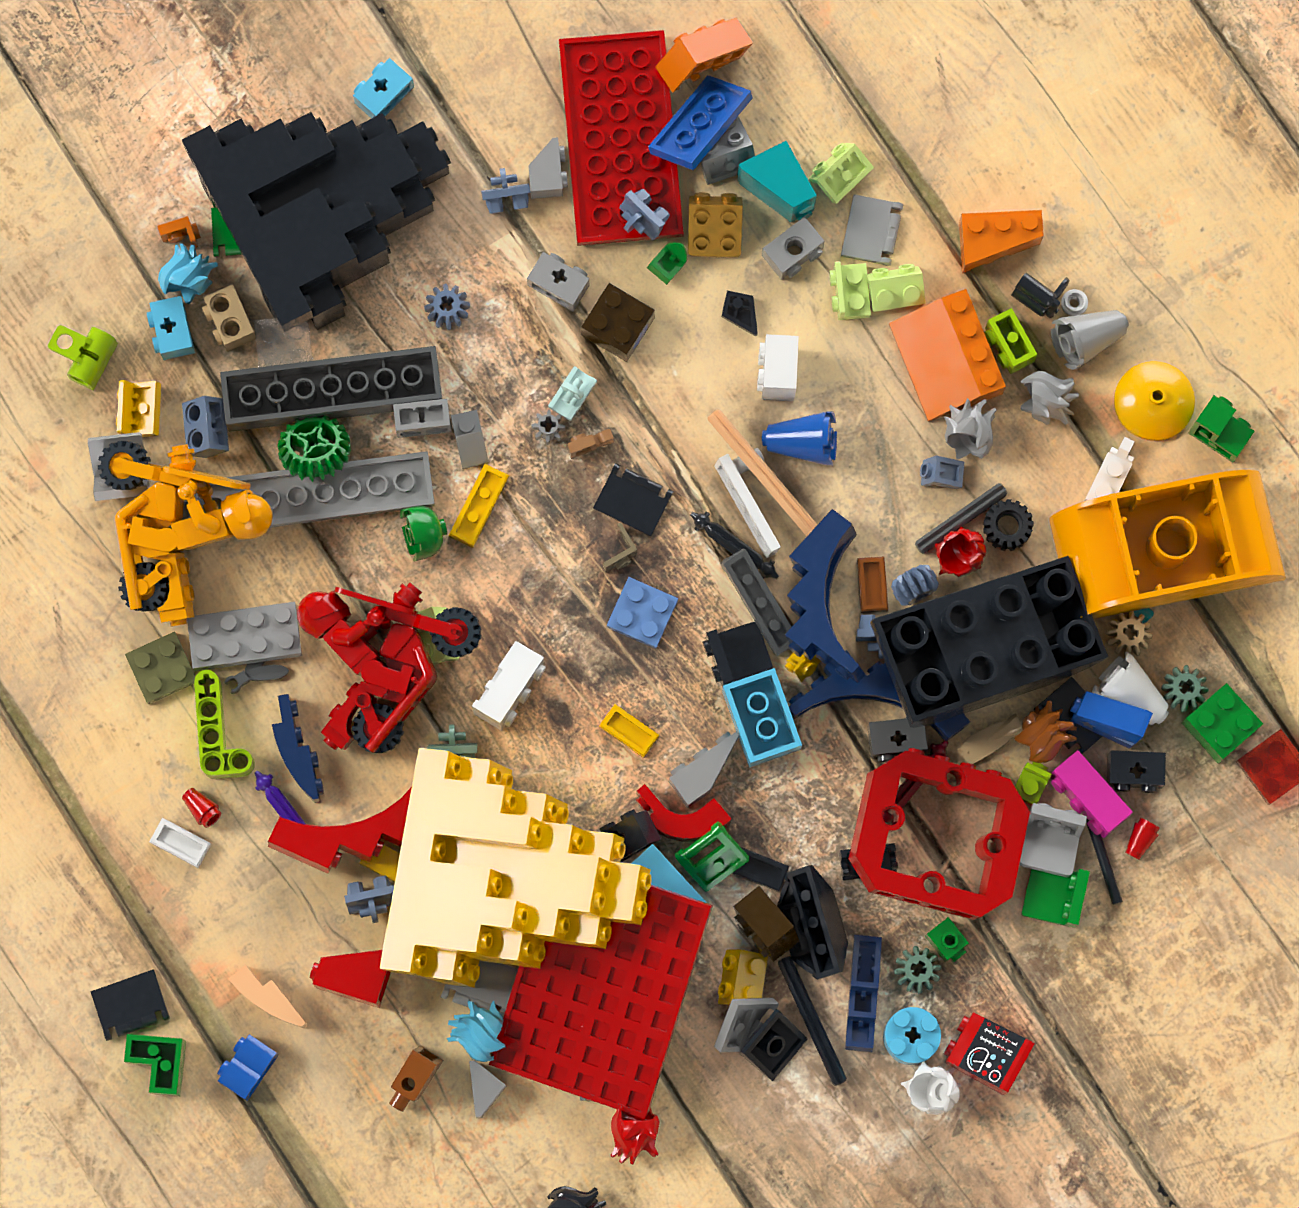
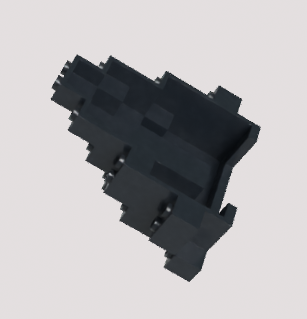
[182,112,451,332]

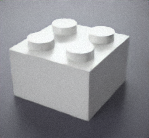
[757,334,799,401]

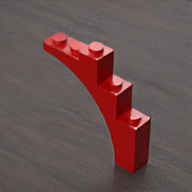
[268,787,412,874]

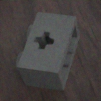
[867,718,928,762]

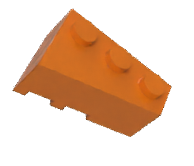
[959,210,1044,274]

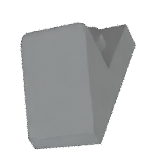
[451,410,489,469]

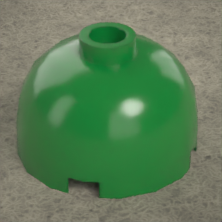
[400,506,447,562]

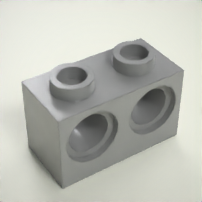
[393,399,451,438]

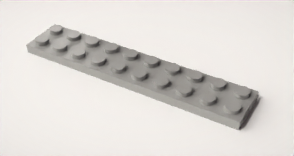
[168,451,435,528]

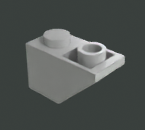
[528,137,568,199]

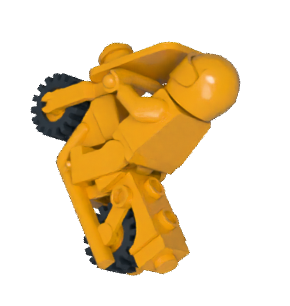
[98,441,273,627]

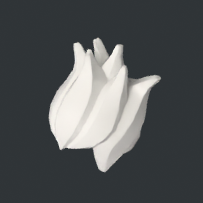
[901,1061,961,1115]

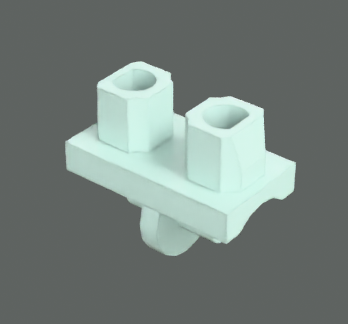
[548,366,597,421]

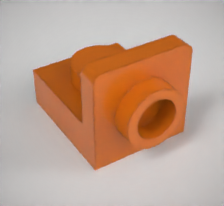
[157,216,201,248]

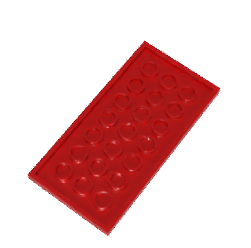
[559,30,684,246]

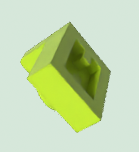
[1015,762,1052,805]

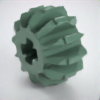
[1161,665,1209,712]
[894,946,942,994]

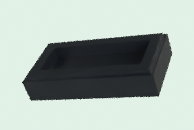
[732,847,789,892]

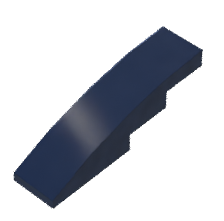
[845,935,882,1052]

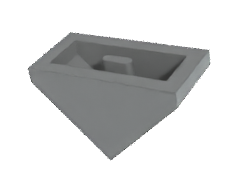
[469,1060,507,1118]

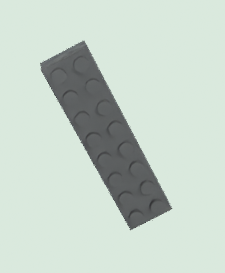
[220,346,443,432]

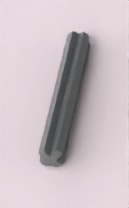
[915,483,1007,554]

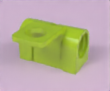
[48,325,118,391]

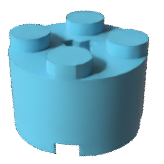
[883,1007,941,1065]

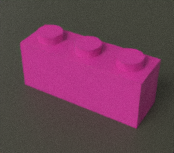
[1050,750,1133,838]

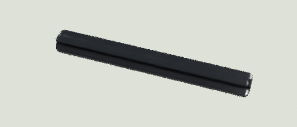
[778,956,847,1086]

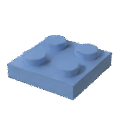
[607,577,678,649]

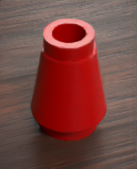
[182,788,222,828]
[1125,817,1160,860]

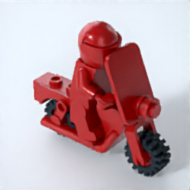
[297,582,482,753]

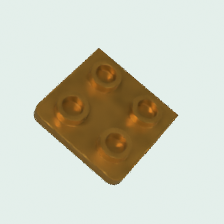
[688,192,743,257]

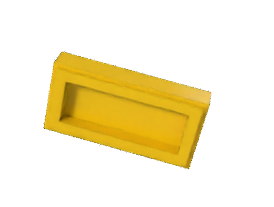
[599,704,659,758]

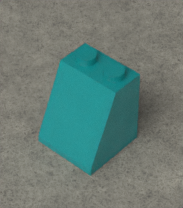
[737,141,817,222]

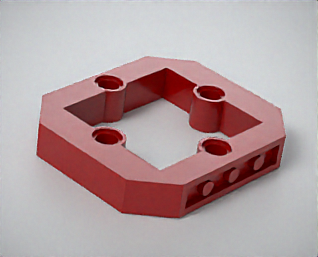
[848,748,1030,920]

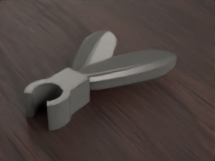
[225,661,289,694]

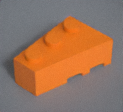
[656,18,753,93]

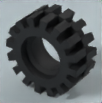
[983,499,1034,551]

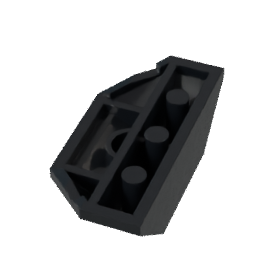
[777,865,848,980]

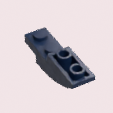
[272,694,324,803]

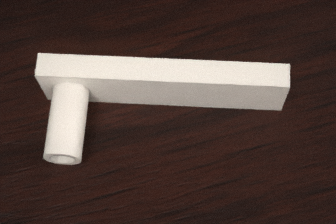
[714,448,781,559]

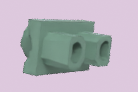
[427,724,478,758]

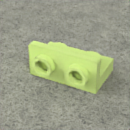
[808,143,874,204]
[829,262,871,320]

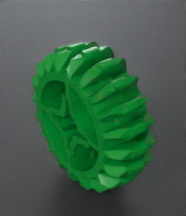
[277,416,351,482]

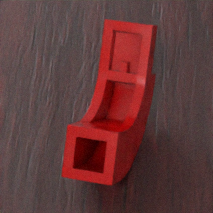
[636,784,732,842]

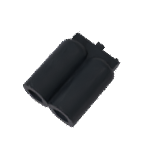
[1011,273,1070,318]

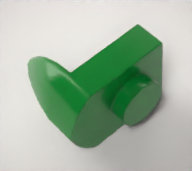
[647,242,687,285]

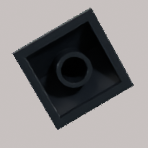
[740,1009,808,1081]

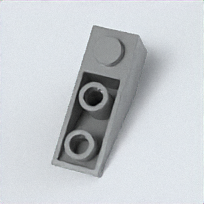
[669,731,739,808]

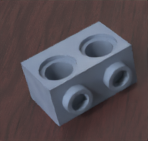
[182,396,229,458]

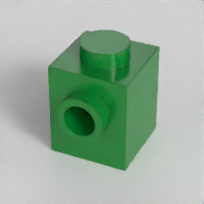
[925,917,969,962]

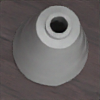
[1051,310,1129,370]

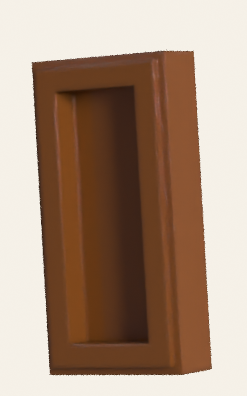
[857,556,888,613]

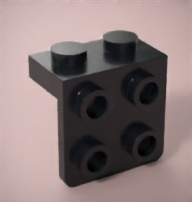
[702,622,773,688]

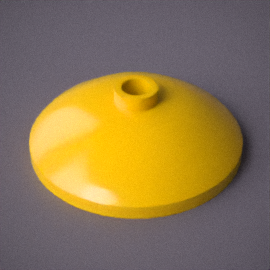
[1114,361,1195,441]

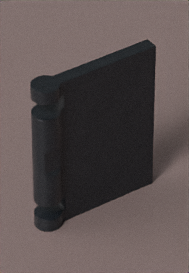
[593,463,674,537]
[1033,677,1103,754]
[90,969,170,1041]

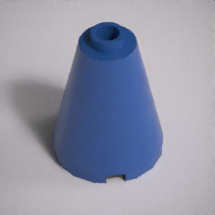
[762,411,837,466]

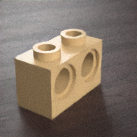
[202,285,256,351]

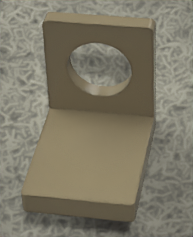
[603,522,637,573]

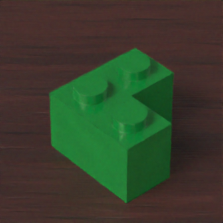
[1188,395,1255,463]
[124,1034,186,1097]

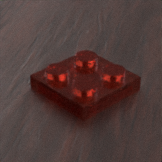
[1236,729,1299,806]

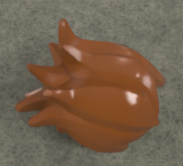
[1014,701,1077,763]

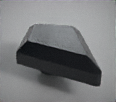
[721,290,758,336]

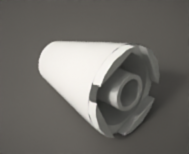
[1092,652,1169,725]

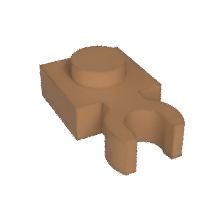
[567,429,614,459]

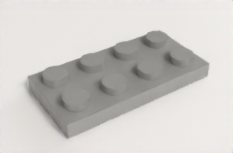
[187,602,302,671]

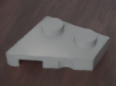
[714,998,779,1052]

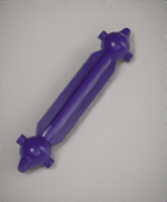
[255,770,306,824]

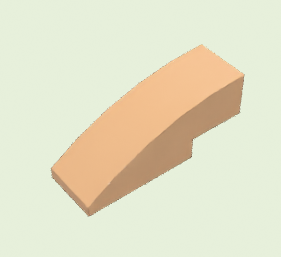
[228,965,308,1028]

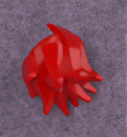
[935,527,986,577]
[611,1107,660,1165]

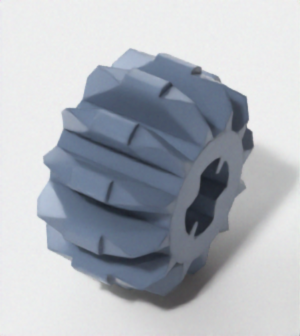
[424,283,470,330]
[891,565,939,606]

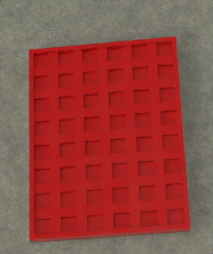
[489,885,713,1119]

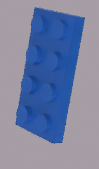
[648,75,753,170]

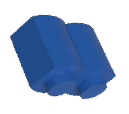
[217,1034,279,1101]

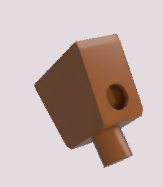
[389,1046,444,1112]

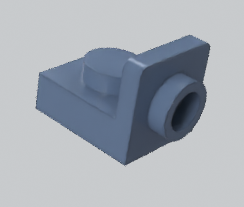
[920,456,964,490]

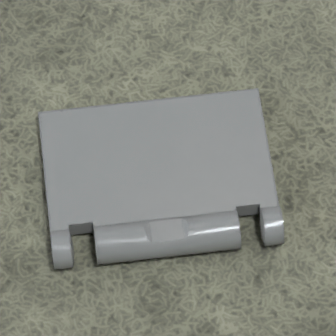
[841,195,903,266]
[441,961,518,1016]

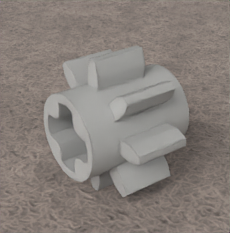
[532,410,565,445]

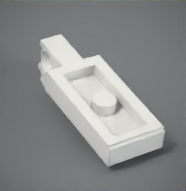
[1084,437,1134,501]

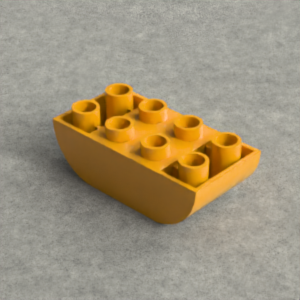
[1049,470,1286,619]

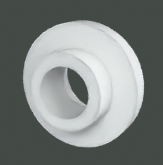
[1061,289,1088,316]

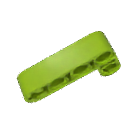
[194,670,255,779]

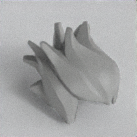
[1021,371,1079,425]
[944,398,997,460]

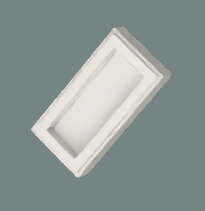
[149,818,212,868]

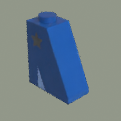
[1070,691,1153,749]

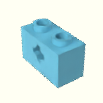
[353,58,414,119]
[146,296,195,360]

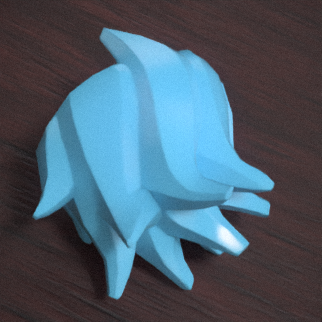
[158,243,218,304]
[447,1000,505,1062]

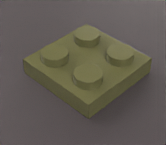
[125,631,196,705]

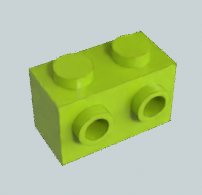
[984,308,1037,374]

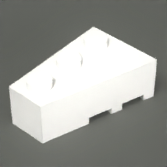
[472,641,546,731]

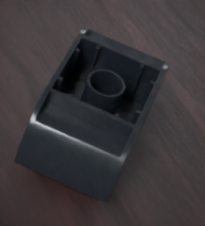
[870,556,1108,728]

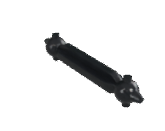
[690,511,779,579]

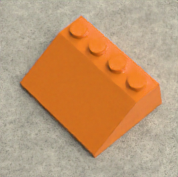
[889,289,1006,422]

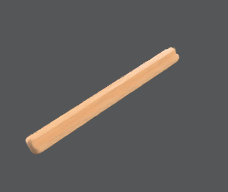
[708,409,817,536]

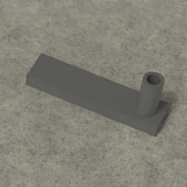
[720,549,791,656]

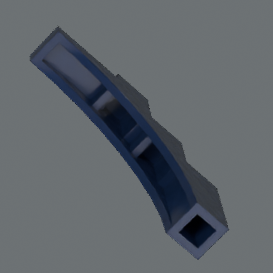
[785,509,865,684]
[788,650,970,741]

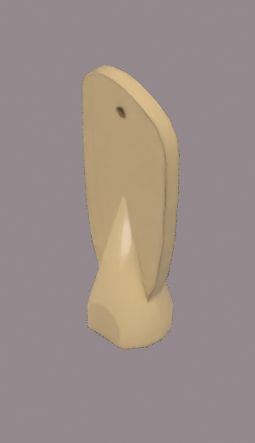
[962,713,1023,764]

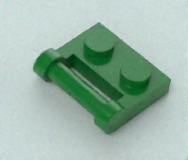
[675,821,749,892]

